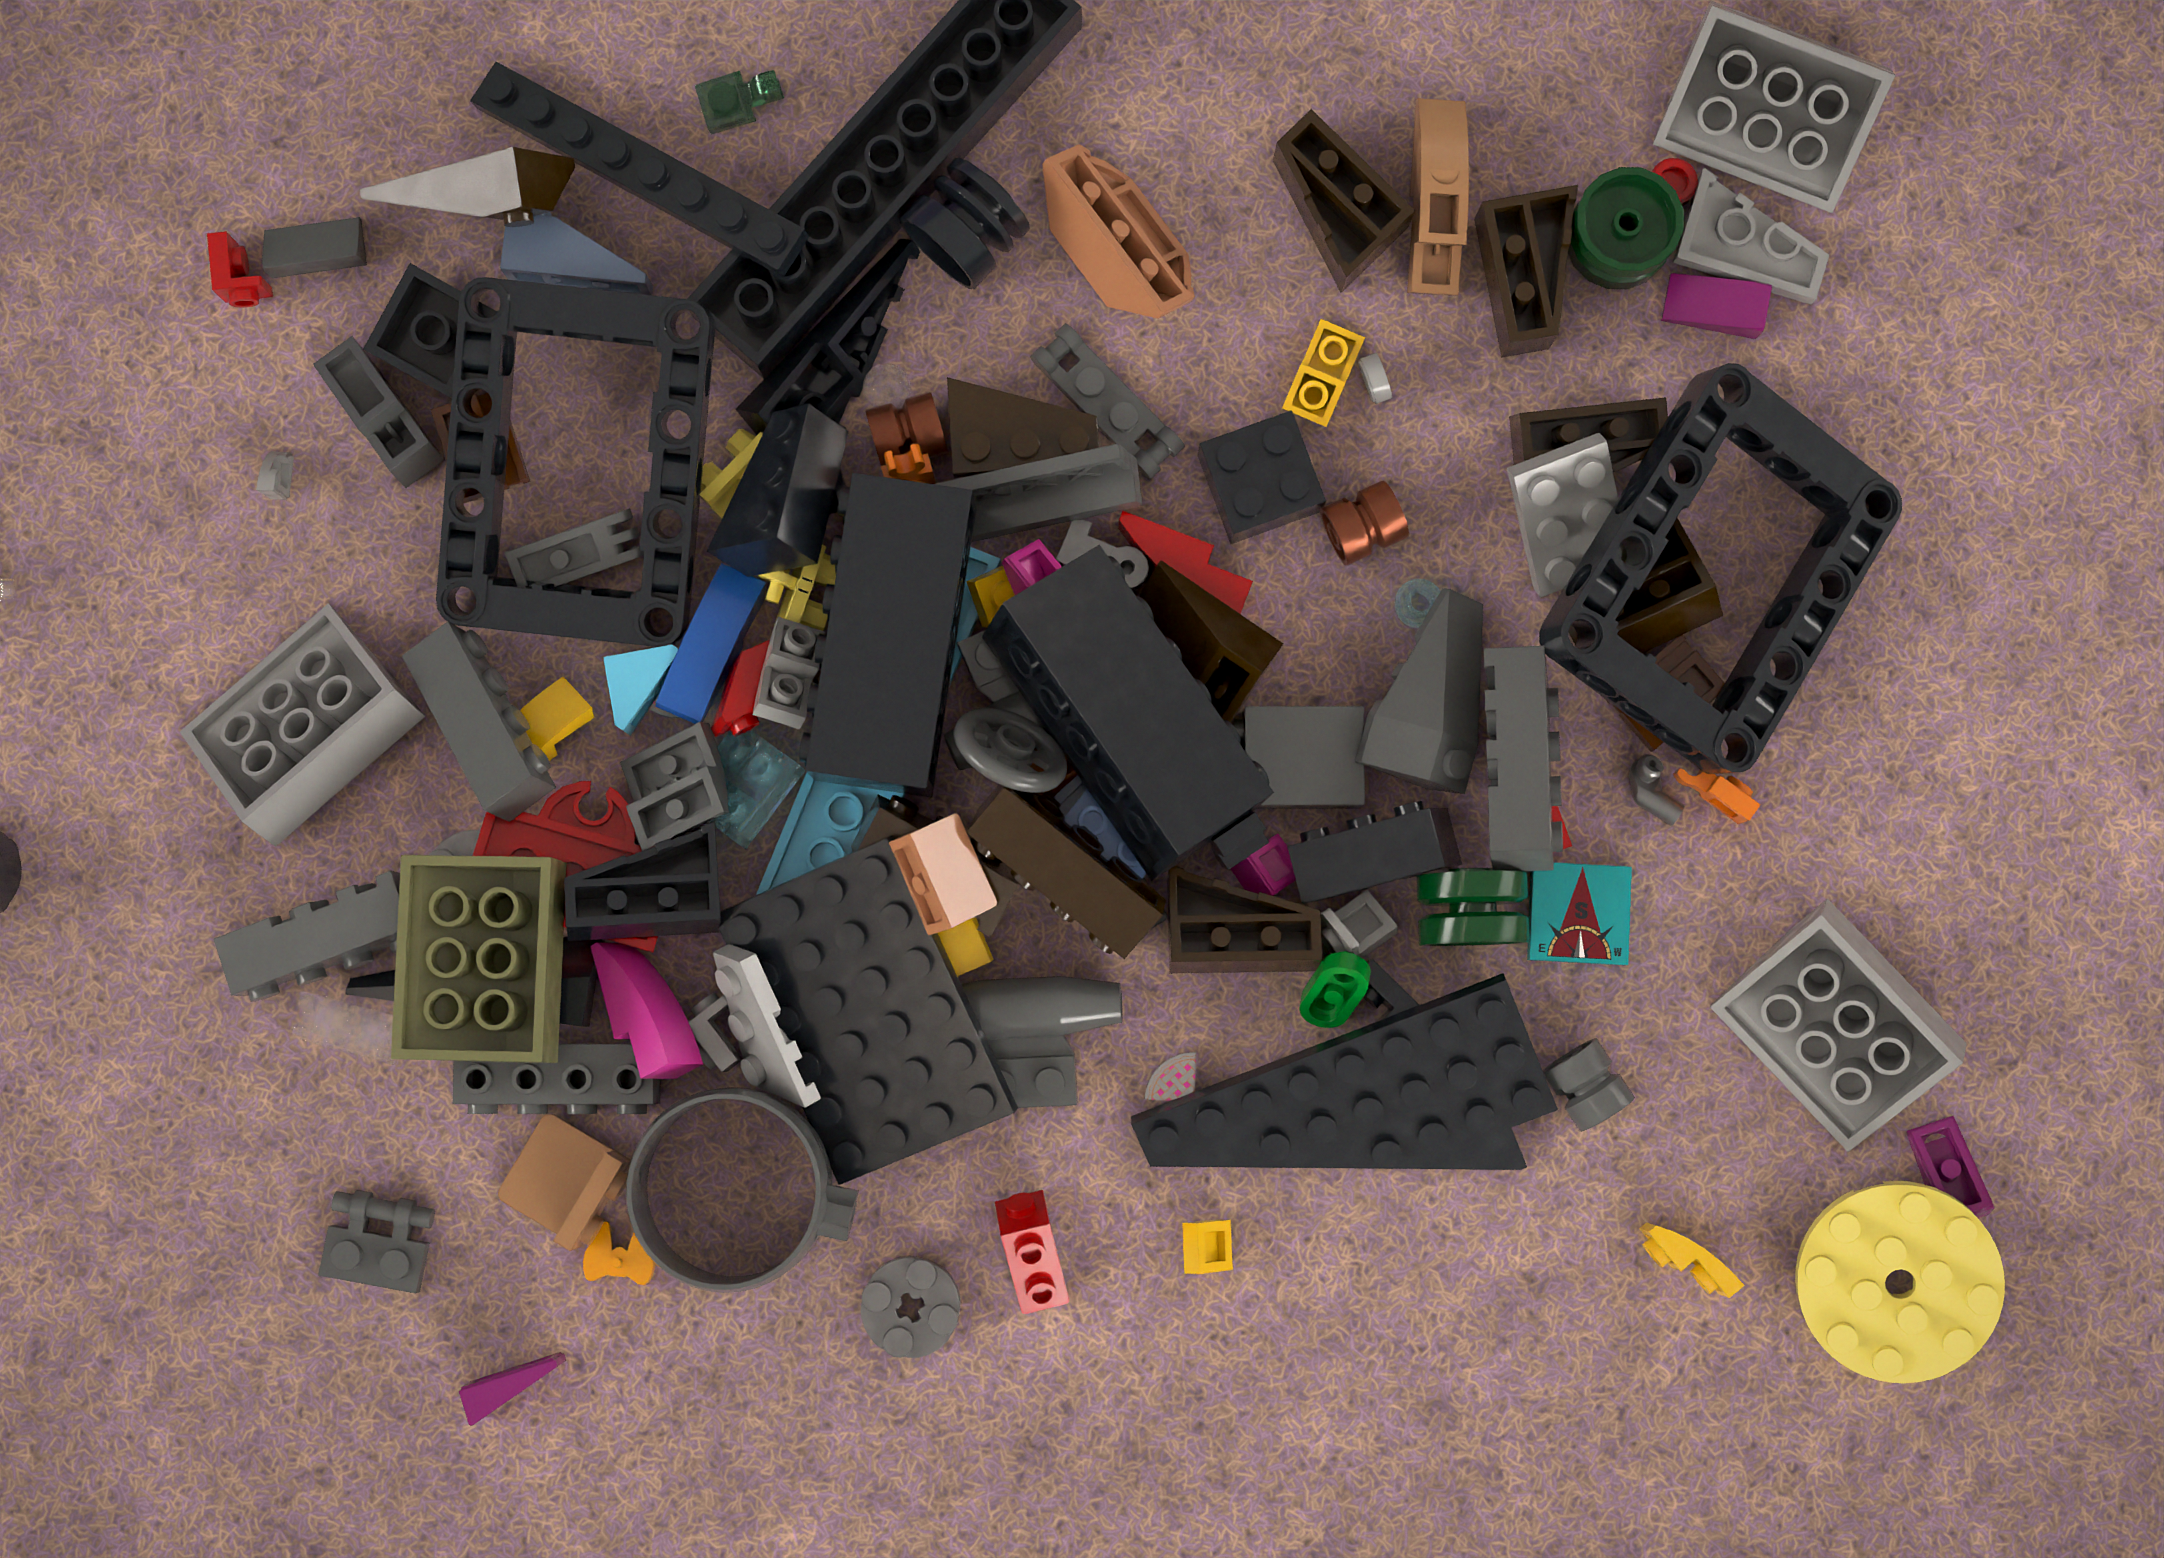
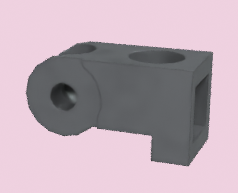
[1056,519,1149,592]

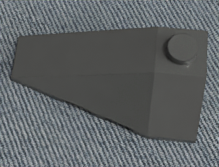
[1355,588,1483,794]

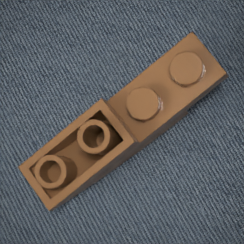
[1407,98,1469,296]

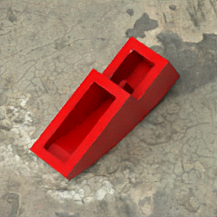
[1118,510,1253,614]

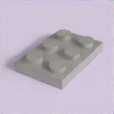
[1507,433,1627,598]

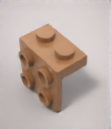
[498,1114,631,1251]

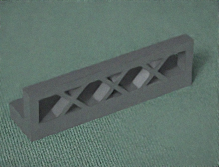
[935,444,1143,542]

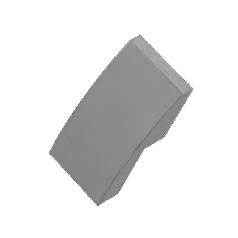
[752,617,825,729]

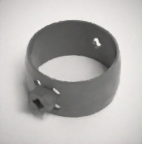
[626,1087,859,1293]

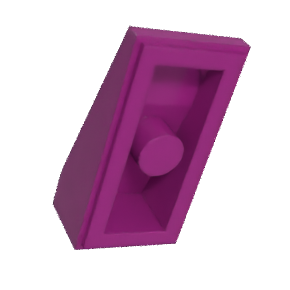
[1661,273,1772,339]
[1906,1115,1995,1219]
[459,1352,566,1426]

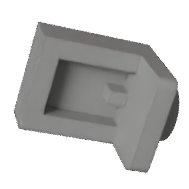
[1321,890,1398,958]
[688,992,743,1072]

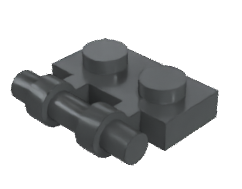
[318,1190,435,1294]

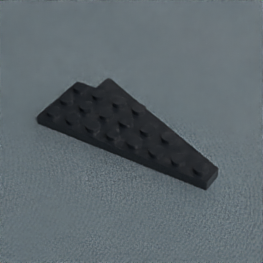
[1131,973,1558,1170]

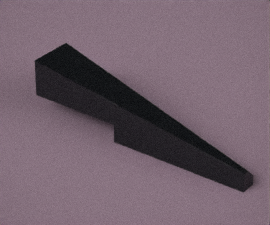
[735,239,921,435]

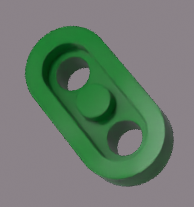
[1299,951,1371,1028]

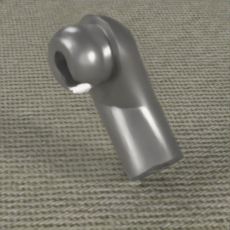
[1629,755,1685,826]

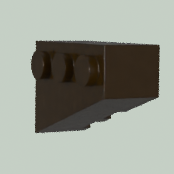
[1273,109,1415,293]
[1474,185,1578,358]
[1167,866,1322,974]

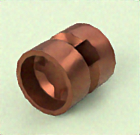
[865,392,948,466]
[1320,480,1409,565]

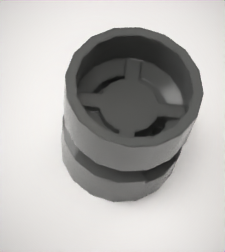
[1543,1038,1635,1132]

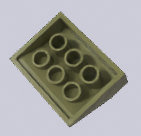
[391,855,567,1063]

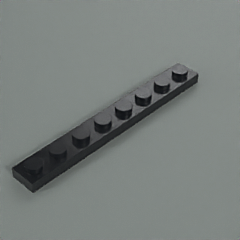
[470,62,810,277]

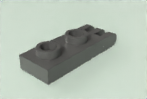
[505,508,644,587]

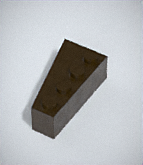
[966,784,1166,959]

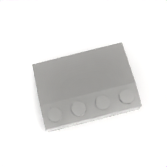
[1653,0,1896,213]
[180,603,425,847]
[1710,898,1967,1152]

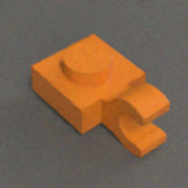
[1673,768,1761,824]

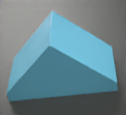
[603,644,678,736]

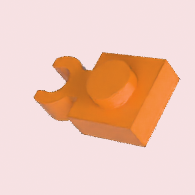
[881,444,936,484]

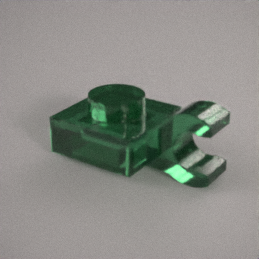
[694,70,784,135]

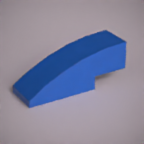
[656,563,766,724]

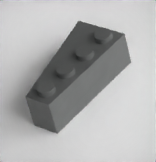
[1484,645,1563,871]
[214,871,400,1002]

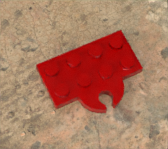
[472,781,658,953]

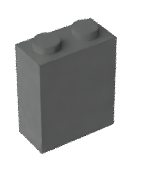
[1233,706,1365,809]

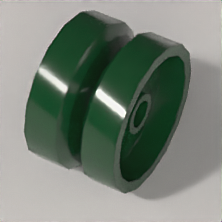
[1568,167,1684,289]
[1416,868,1530,946]

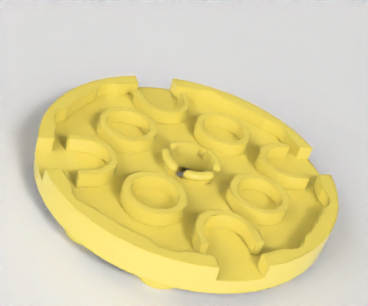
[1795,1181,2005,1383]

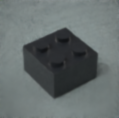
[363,263,497,398]
[1197,410,1326,544]

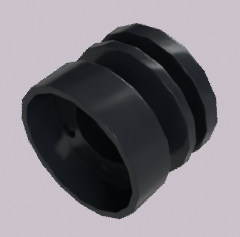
[899,157,1030,289]

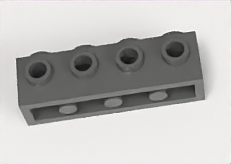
[402,621,556,822]
[452,1044,661,1114]

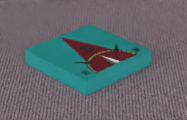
[1527,863,1632,966]

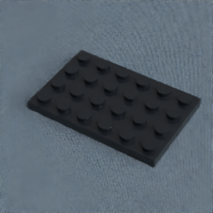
[719,835,1018,1185]

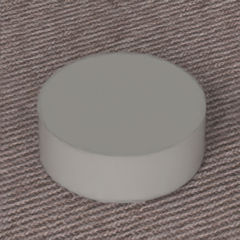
[1358,353,1392,404]

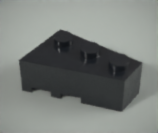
[1287,801,1463,904]

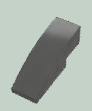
[313,336,445,488]

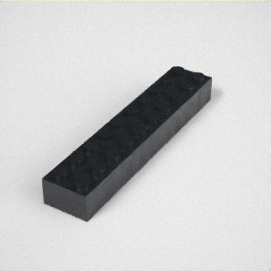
[687,0,1082,379]

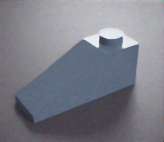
[500,212,653,295]

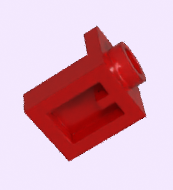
[207,231,273,308]

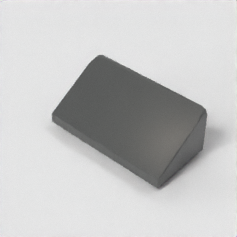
[262,217,367,278]

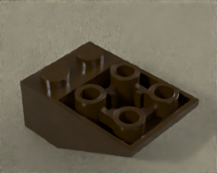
[1139,560,1284,723]

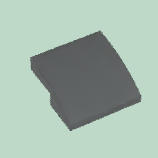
[620,722,729,851]

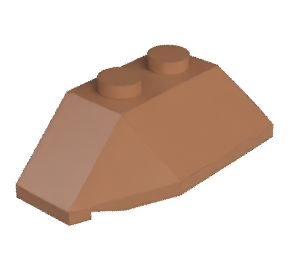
[1042,144,1195,319]

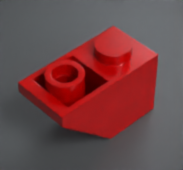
[711,640,770,737]

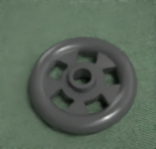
[954,707,1067,793]

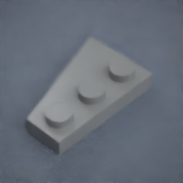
[1673,168,1829,305]
[713,944,821,1107]

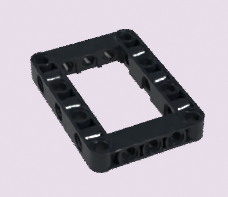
[436,277,715,647]
[1539,363,1902,774]

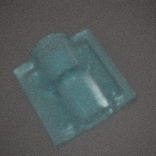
[709,730,805,849]

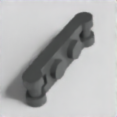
[1030,323,1185,480]

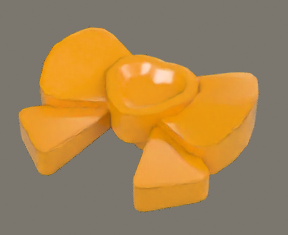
[583,1221,655,1286]

